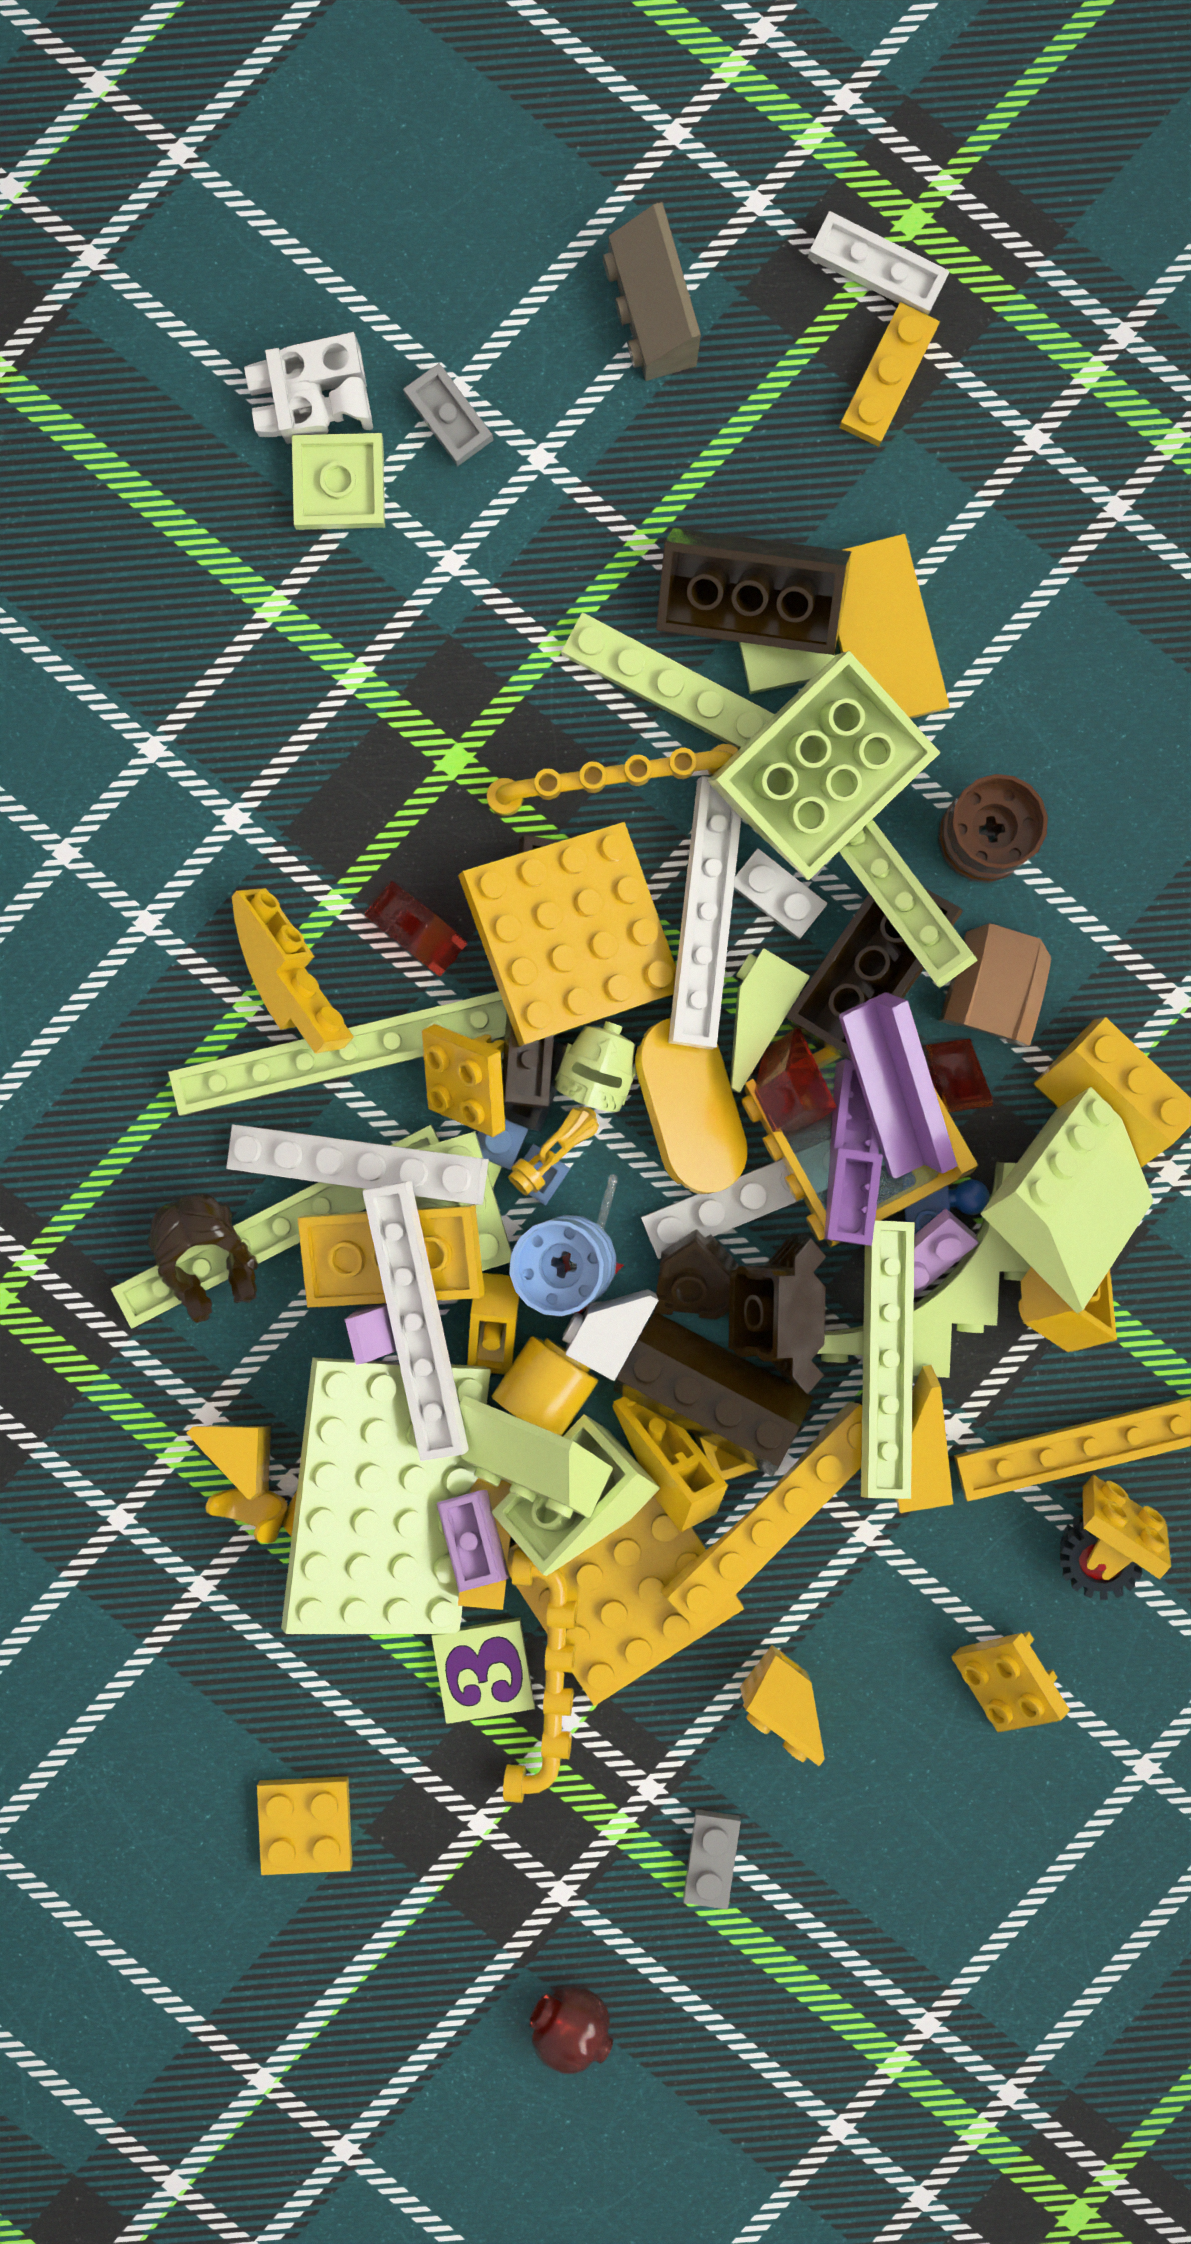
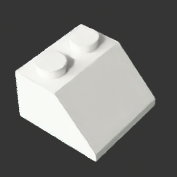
[562,1289,658,1381]

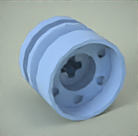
[510,1215,616,1316]

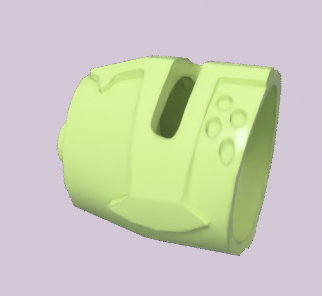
[554,1021,636,1112]

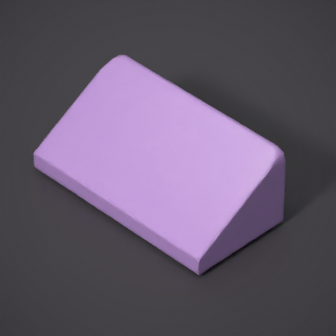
[437,1490,509,1592]

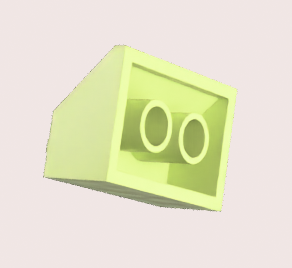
[460,1395,613,1519]

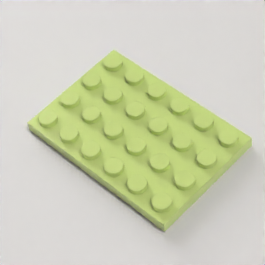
[281,1357,491,1634]

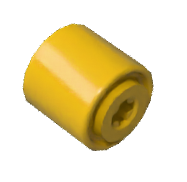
[492,1336,598,1436]

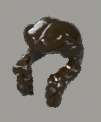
[147,1193,258,1323]

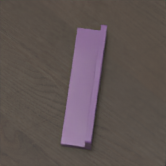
[839,992,958,1178]

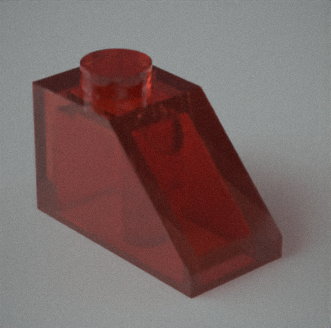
[364,881,468,977]
[754,1028,837,1132]

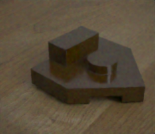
[654,1229,738,1320]

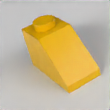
[467,1273,519,1375]

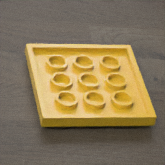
[458,822,677,1047]
[508,1495,744,1706]

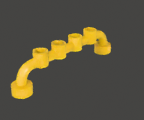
[487,744,738,816]
[503,1548,577,1803]

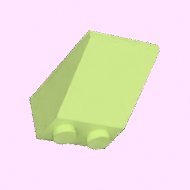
[491,1414,660,1576]

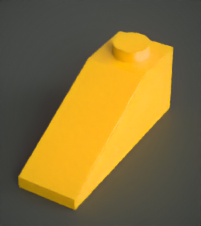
[895,1365,953,1513]
[612,1396,728,1532]

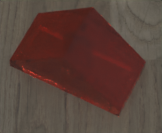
[926,1038,993,1113]

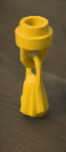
[508,1106,599,1196]

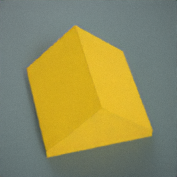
[186,1425,271,1500]

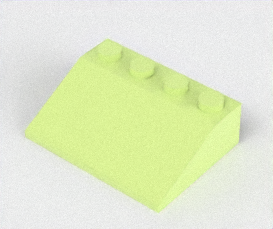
[707,651,940,880]
[980,1087,1154,1313]

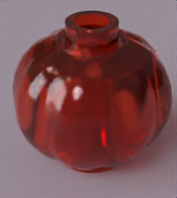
[529,1986,613,2074]

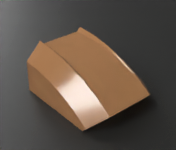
[938,923,1051,1047]

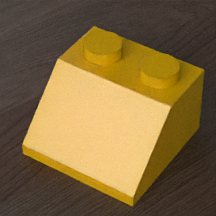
[1019,1267,1117,1353]

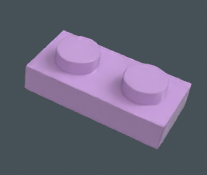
[914,1208,979,1298]

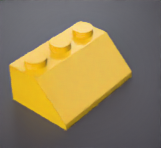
[1033,1017,1191,1168]

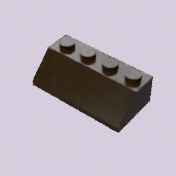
[656,528,852,655]
[786,888,963,1060]
[613,1313,814,1477]

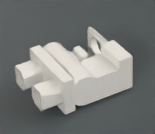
[244,332,373,444]

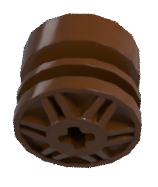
[938,774,1048,883]

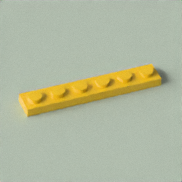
[954,1396,1191,1502]

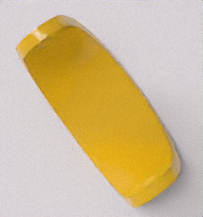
[205,1488,288,1543]

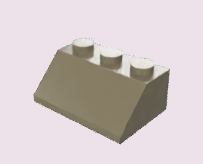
[602,202,701,381]

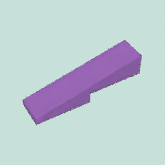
[824,1059,883,1246]

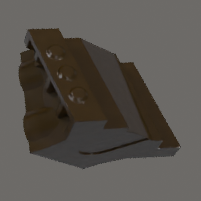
[728,1233,826,1394]

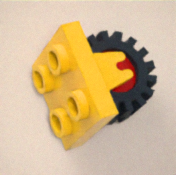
[1060,1474,1171,1600]

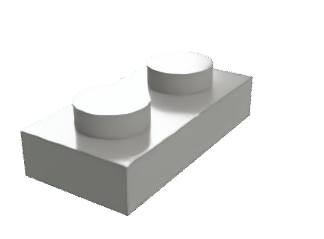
[403,363,493,467]
[683,1809,741,1910]

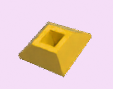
[740,1645,825,1766]

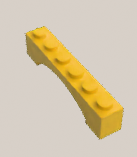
[661,1402,862,1632]

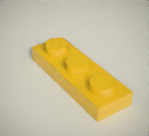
[839,302,940,447]

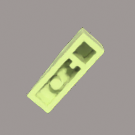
[730,948,810,1093]

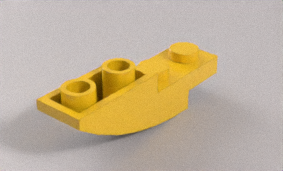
[232,888,354,1054]

